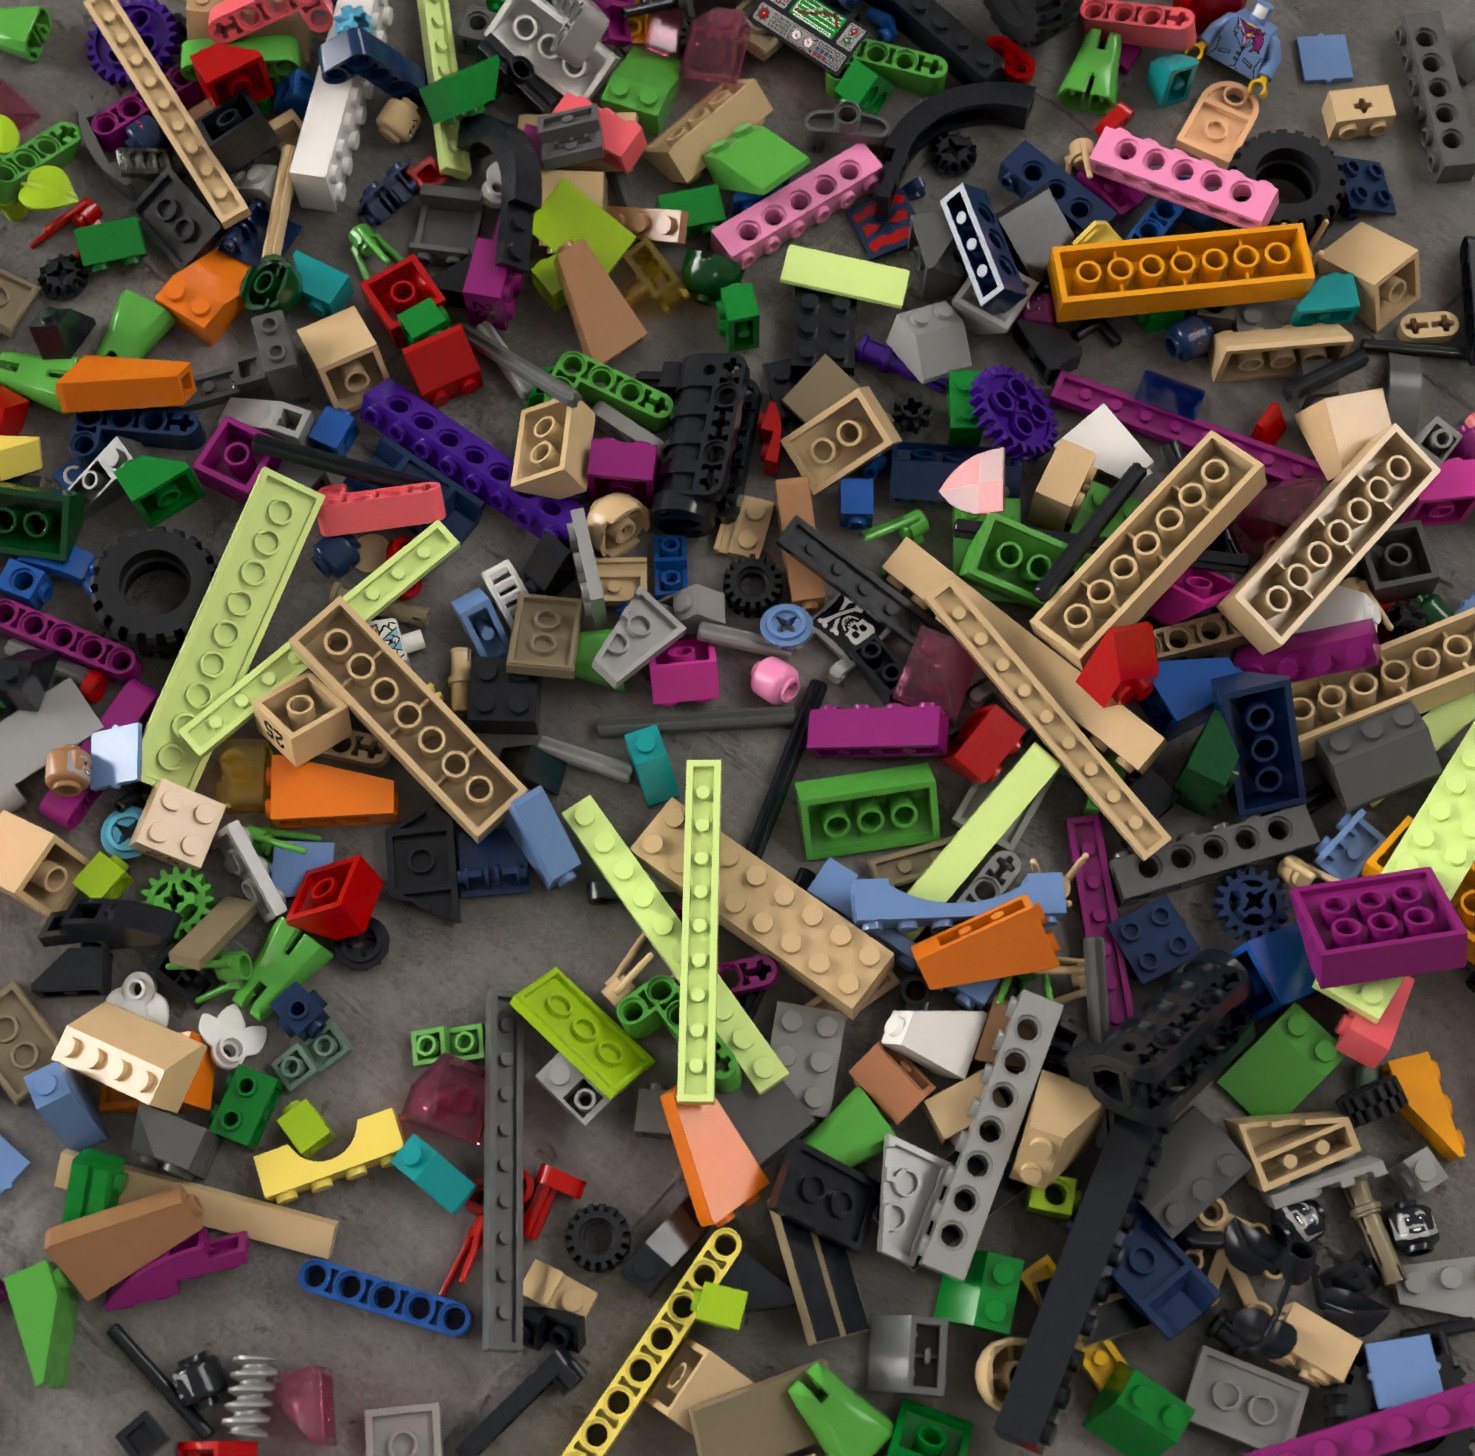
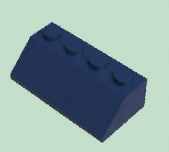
[888,442,1023,505]
[1210,671,1307,818]

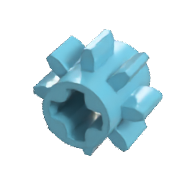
[333,5,373,35]

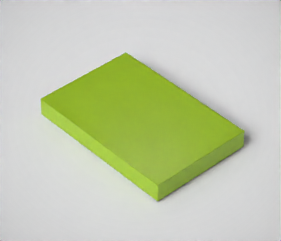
[532,177,638,275]

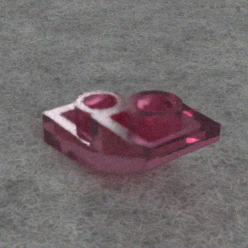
[645,7,683,58]

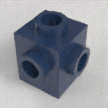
[269,981,330,1042]

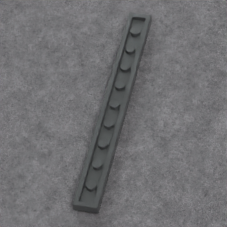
[482,988,524,1353]

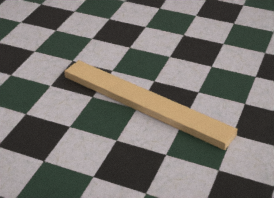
[54,1149,339,1259]

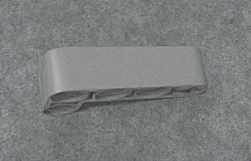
[551,0,609,69]

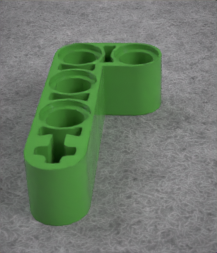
[181,34,306,84]
[825,38,948,99]
[0,122,82,204]
[543,351,674,432]
[617,975,743,1094]

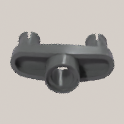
[804,101,890,159]

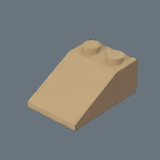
[780,386,902,495]

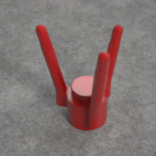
[29,197,103,260]
[438,1215,484,1297]

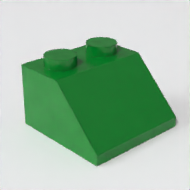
[418,55,500,125]
[113,455,205,529]
[933,1246,1024,1338]
[1081,1360,1196,1456]
[884,1398,973,1456]

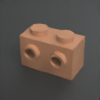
[848,1040,936,1125]

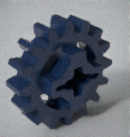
[1212,867,1291,941]

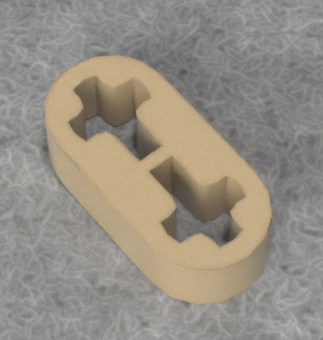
[1396,311,1459,344]

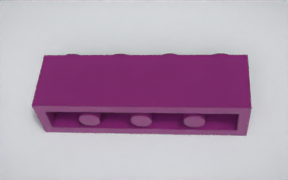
[1234,618,1381,682]
[807,702,949,758]

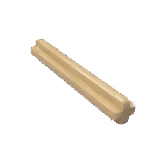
[262,145,296,262]

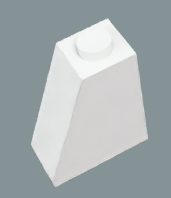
[1054,403,1154,485]
[1292,585,1381,635]
[881,1010,988,1080]

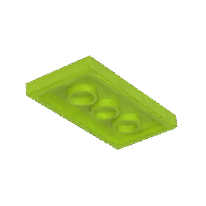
[509,967,656,1101]

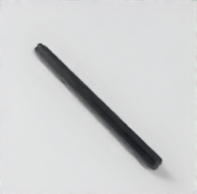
[953,519,1250,574]

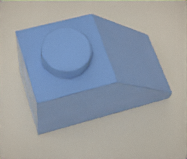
[450,587,510,658]

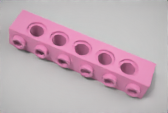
[1089,126,1279,229]
[711,143,883,269]

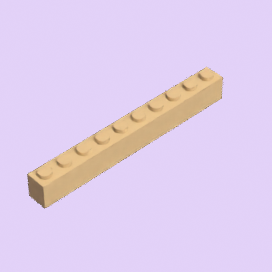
[882,537,1168,775]

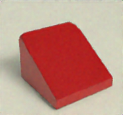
[404,155,449,193]
[1251,402,1286,446]

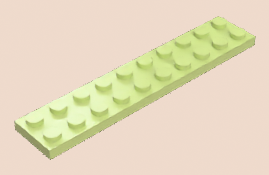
[141,466,325,791]
[1312,721,1475,1024]

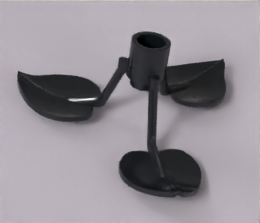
[1224,1217,1390,1360]

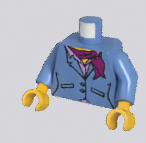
[1185,0,1282,99]

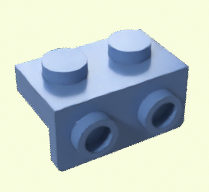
[1312,808,1387,880]

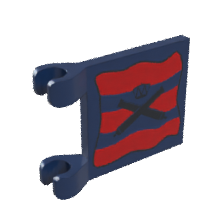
[846,177,925,262]

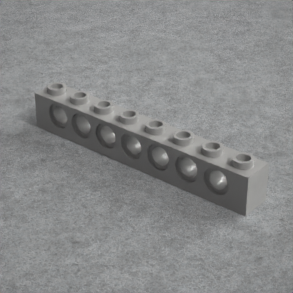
[916,989,1064,1282]

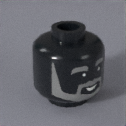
[1269,1199,1326,1248]
[1386,1199,1440,1257]
[172,1350,228,1411]

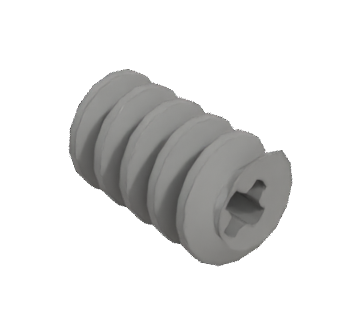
[221,1355,279,1437]

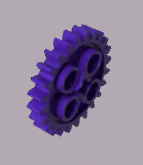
[85,0,182,89]
[968,364,1059,462]

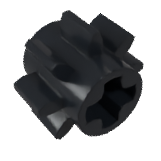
[892,393,932,435]
[1383,599,1427,639]

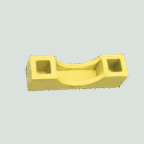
[253,1108,406,1205]

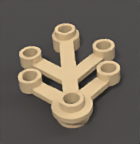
[1184,1197,1283,1316]

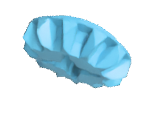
[100,807,143,861]

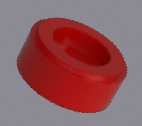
[79,670,109,705]

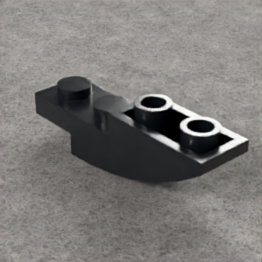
[849,633,959,744]
[37,898,182,950]

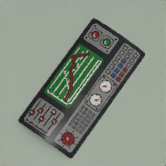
[748,0,871,77]

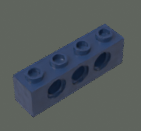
[998,140,1118,238]
[940,182,1028,313]

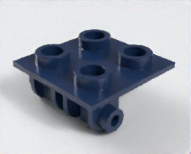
[1333,155,1397,221]
[357,159,418,227]
[217,198,303,268]
[457,828,530,899]
[1106,895,1201,986]

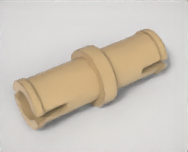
[448,647,472,717]

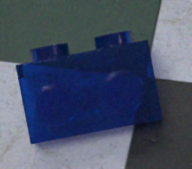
[1134,370,1205,421]

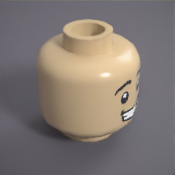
[376,97,422,145]

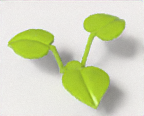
[0,114,79,221]

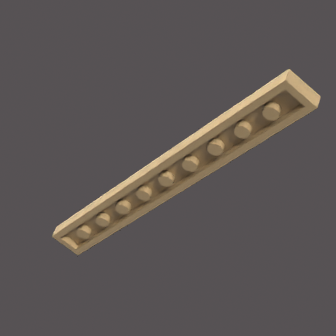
[83,0,252,229]
[924,577,1172,862]

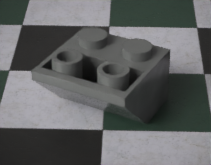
[867,1315,949,1398]

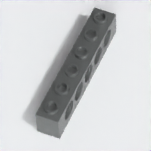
[1395,11,1475,184]
[1108,804,1320,908]

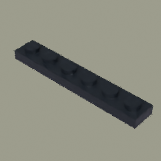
[775,515,953,662]

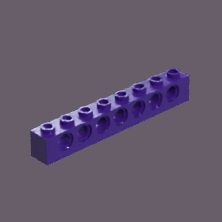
[360,377,589,549]

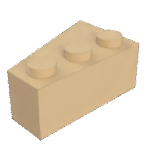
[1223,1111,1362,1192]

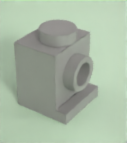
[1387,1146,1449,1200]

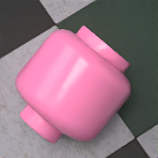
[750,656,800,705]

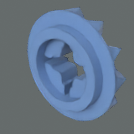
[760,604,813,650]

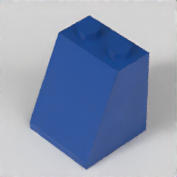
[1137,657,1242,742]
[1229,922,1321,1024]

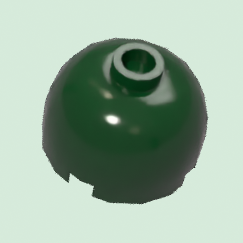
[681,250,745,306]
[240,254,303,317]

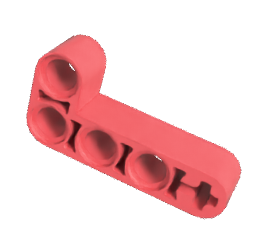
[208,0,333,44]
[1080,0,1197,50]
[317,482,447,537]

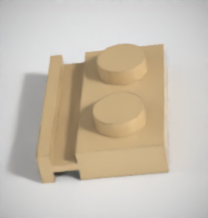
[713,495,775,560]
[581,557,647,606]

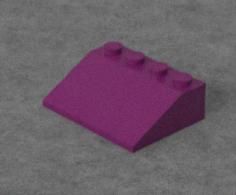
[1290,866,1468,989]

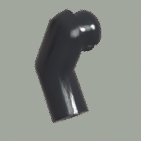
[1175,1222,1224,1250]

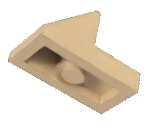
[523,1259,599,1320]

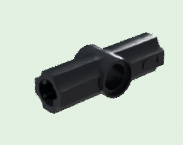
[473,32,557,114]

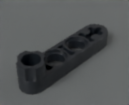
[455,1346,588,1456]

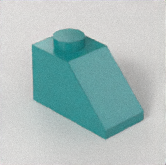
[1146,53,1199,109]
[293,250,354,317]
[1289,272,1360,327]
[624,724,680,808]
[390,1134,478,1216]

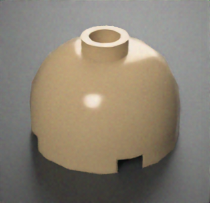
[586,493,650,558]
[975,1337,1028,1412]

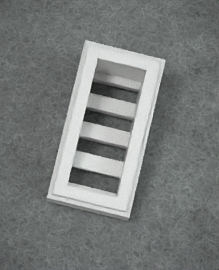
[481,559,529,631]

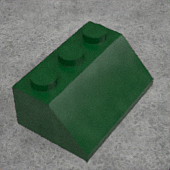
[0,481,85,561]
[1172,709,1240,817]

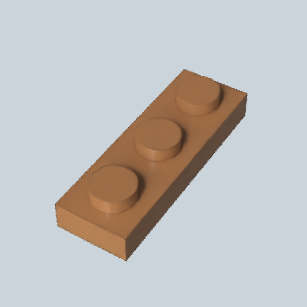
[607,206,689,244]

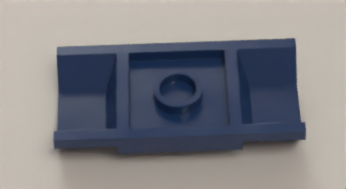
[343,435,485,546]
[1065,1203,1222,1341]

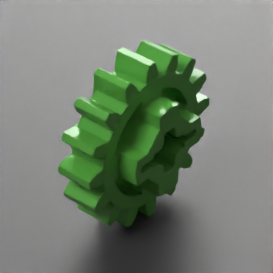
[141,866,217,942]

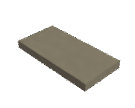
[688,1358,829,1456]

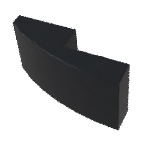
[523,1306,586,1354]

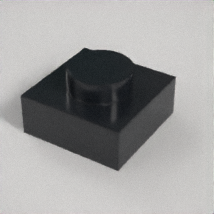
[115,1410,171,1456]

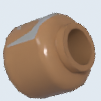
[44,744,92,797]

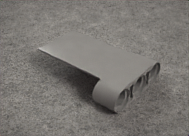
[0,677,104,814]

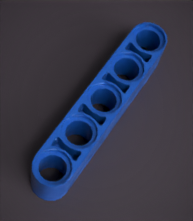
[298,1259,475,1338]

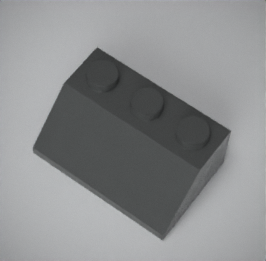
[1315,701,1442,813]
[1138,1105,1253,1239]

